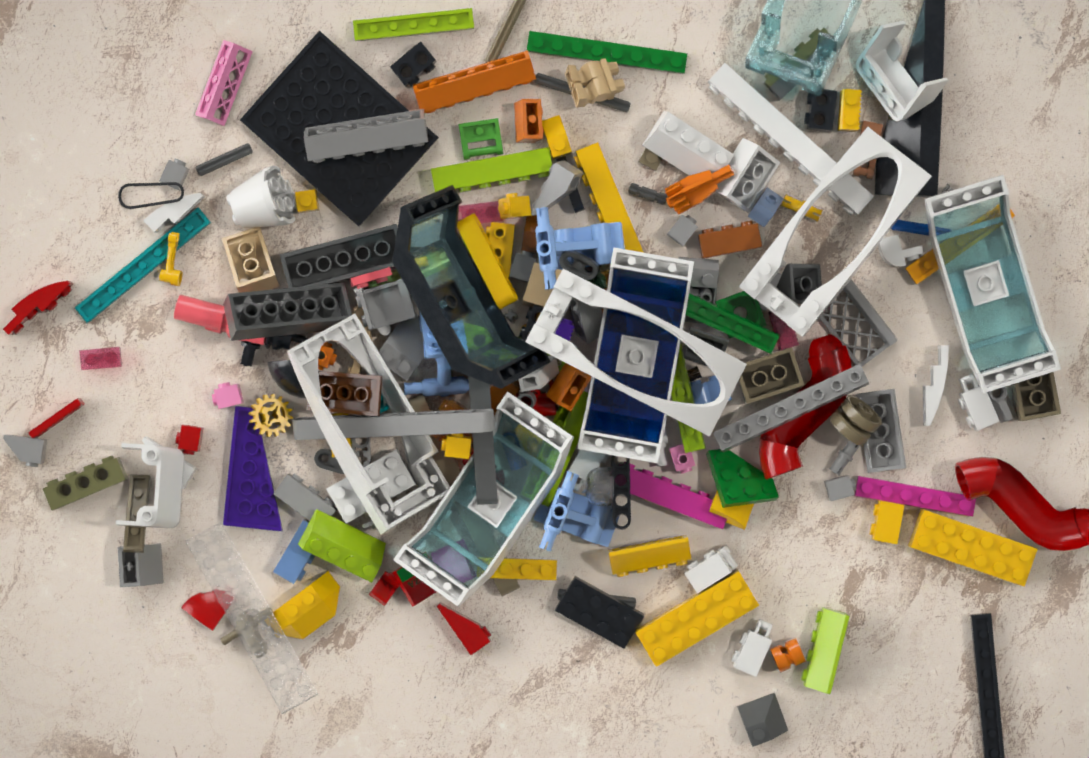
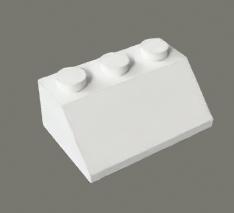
[715,138,780,213]

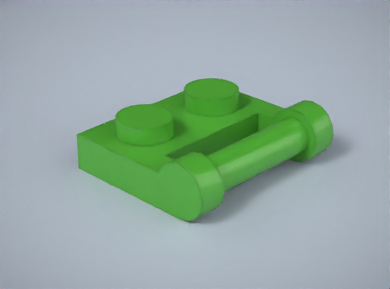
[459,118,503,160]

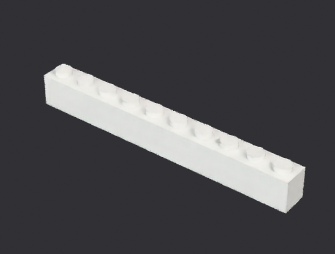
[708,63,874,215]

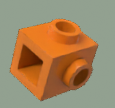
[318,342,337,371]

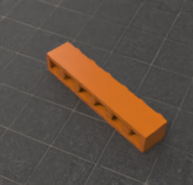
[413,50,536,113]

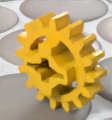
[249,394,293,437]

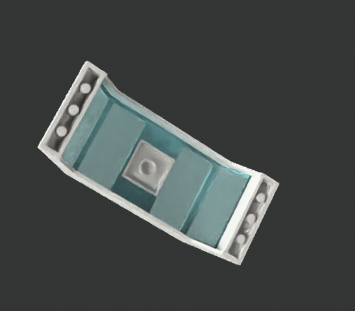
[925,175,1061,393]
[394,391,574,607]

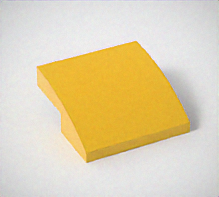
[709,491,754,530]

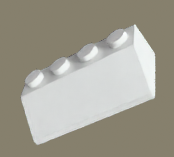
[642,111,734,176]

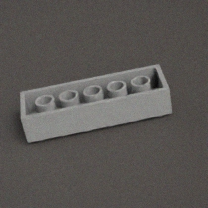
[304,109,428,163]

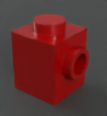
[175,425,204,455]

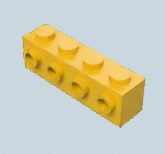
[486,222,515,279]

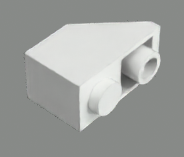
[519,355,559,392]

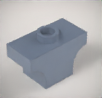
[748,187,784,227]

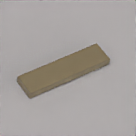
[123,474,151,553]

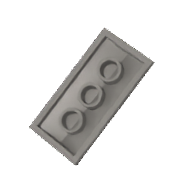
[856,389,906,473]

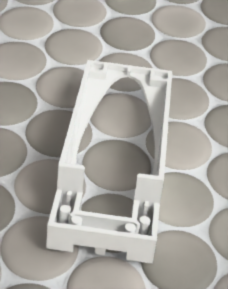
[739,127,932,337]
[525,269,747,437]
[287,314,450,534]

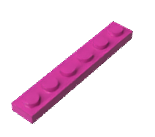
[854,476,976,517]

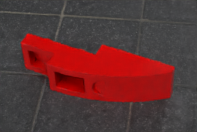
[3,280,73,335]

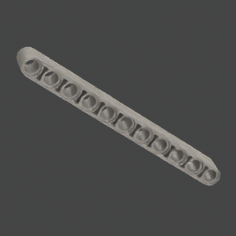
[292,409,496,440]

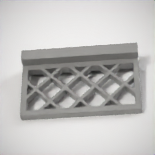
[819,279,898,367]

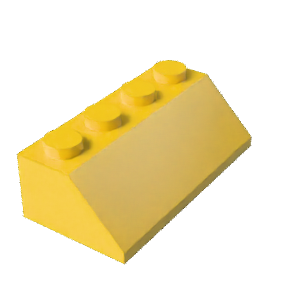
[608,535,692,577]

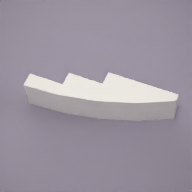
[923,345,949,426]

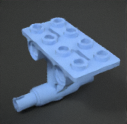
[535,207,625,290]
[404,311,469,397]
[534,471,620,552]

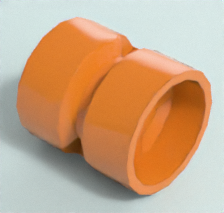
[770,638,806,673]

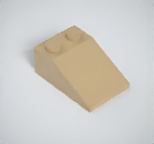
[222,227,280,293]

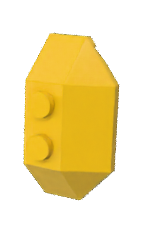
[265,571,340,639]

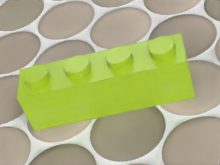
[298,509,386,583]
[801,607,850,694]

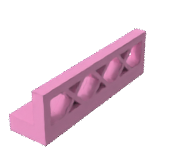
[195,40,253,126]

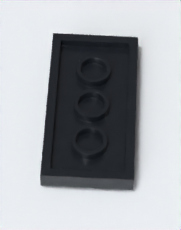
[555,576,644,649]

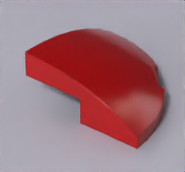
[181,590,237,631]

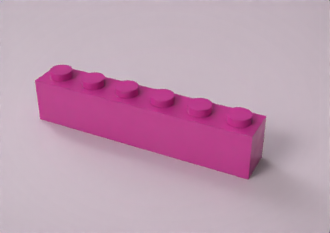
[610,461,727,529]

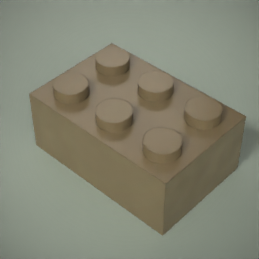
[738,347,804,404]
[1007,360,1061,421]

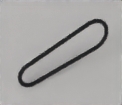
[118,182,184,209]

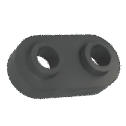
[559,251,599,280]
[314,448,344,474]

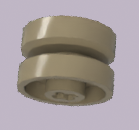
[830,395,882,445]

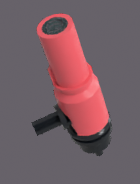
[174,295,309,366]

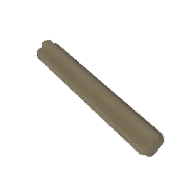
[485,0,526,63]

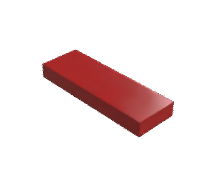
[28,398,85,438]

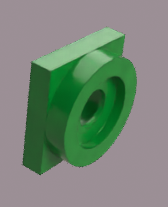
[715,291,767,339]

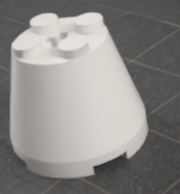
[227,165,297,228]

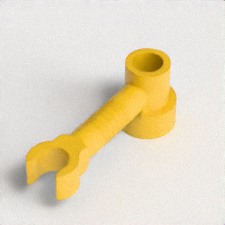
[159,232,183,286]

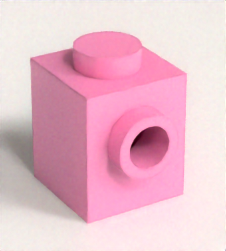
[212,382,244,409]
[669,444,696,474]

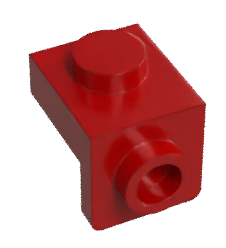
[368,571,400,606]

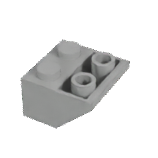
[118,543,164,587]

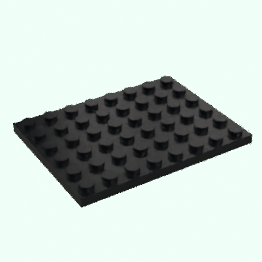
[240,31,439,227]

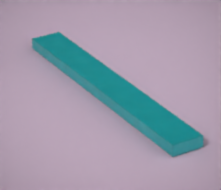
[75,207,211,323]

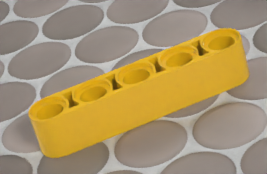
[457,213,518,309]

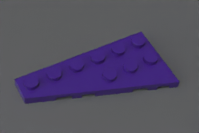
[223,406,283,531]

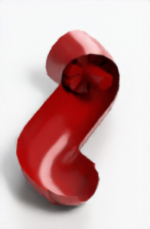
[759,334,852,480]
[955,457,1089,551]

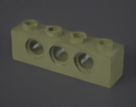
[43,455,128,511]

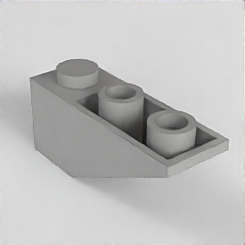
[531,160,584,216]

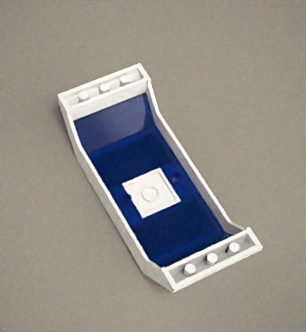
[577,248,694,463]

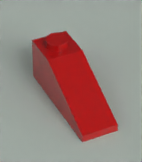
[437,602,491,655]

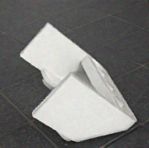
[856,21,949,121]
[116,443,184,528]

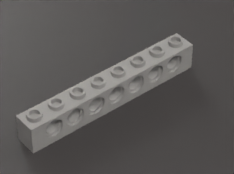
[713,364,869,453]

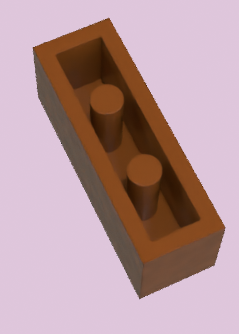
[698,220,762,259]

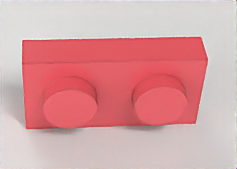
[350,267,392,289]

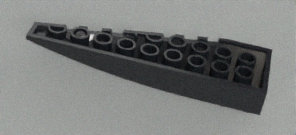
[874,0,945,198]

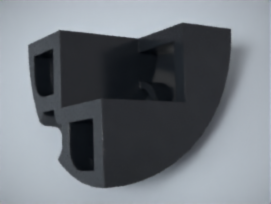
[268,360,306,399]

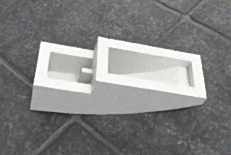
[143,193,205,233]

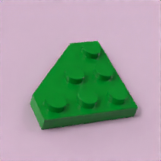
[706,449,779,508]

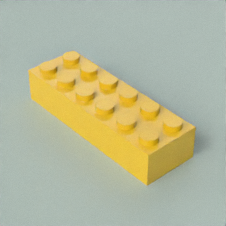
[908,508,1038,587]
[635,569,760,667]

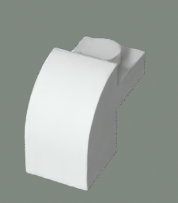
[878,235,923,267]

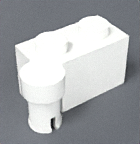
[684,545,738,594]

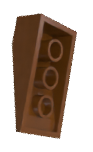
[307,371,382,416]

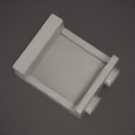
[356,279,416,330]

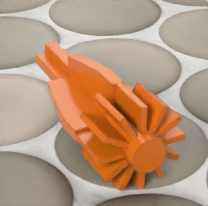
[665,165,734,215]

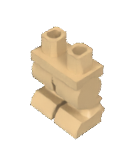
[565,58,625,108]

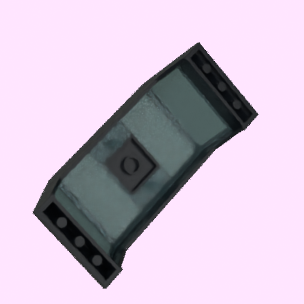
[393,185,551,389]

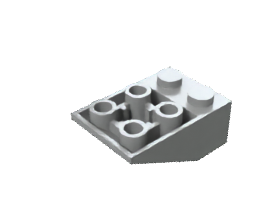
[673,257,719,323]

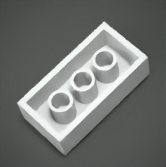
[326,449,416,523]

